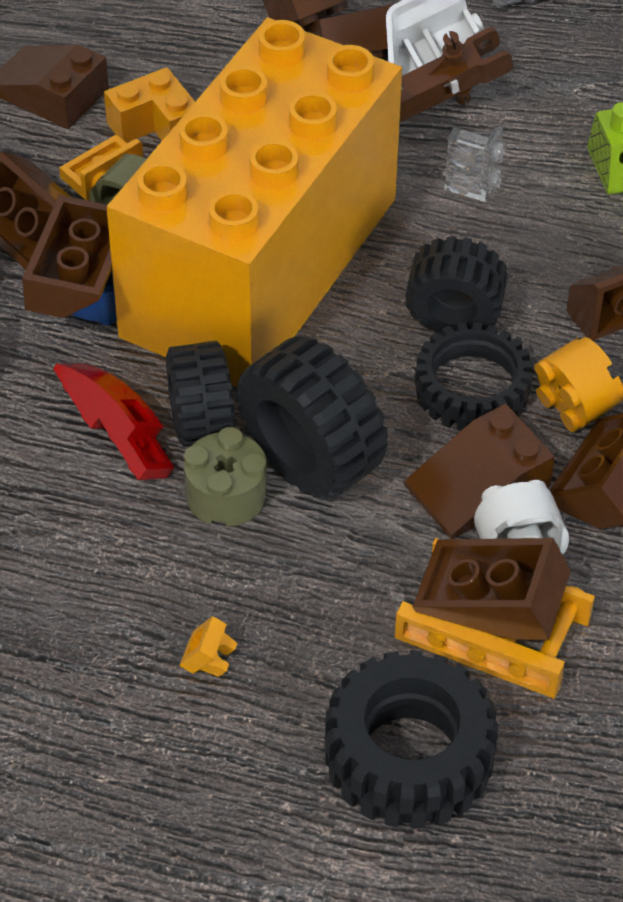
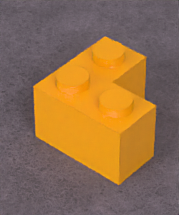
[104,67,195,143]

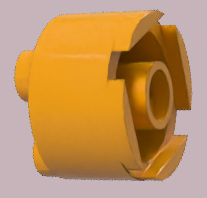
[534,337,623,432]

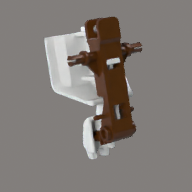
[386,0,513,123]

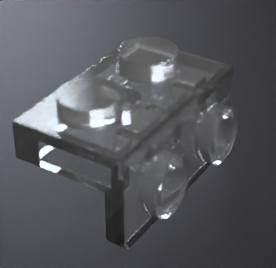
[444,125,506,202]

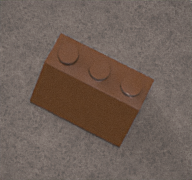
[304,4,394,58]
[0,151,71,270]
[22,195,112,318]
[566,265,623,341]
[549,413,623,529]

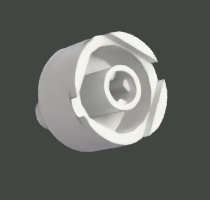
[474,480,569,555]

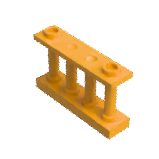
[395,538,595,699]

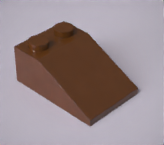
[0,44,109,129]
[404,404,555,539]
[412,538,571,640]

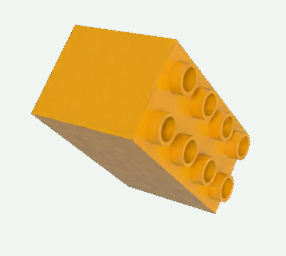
[107,17,402,388]

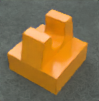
[179,616,237,677]

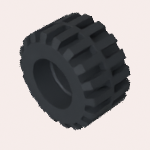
[405,236,508,334]
[166,341,235,447]

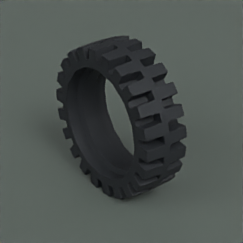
[415,322,533,431]

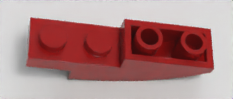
[53,363,174,480]

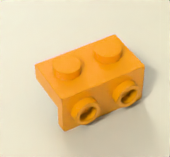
[59,134,143,201]

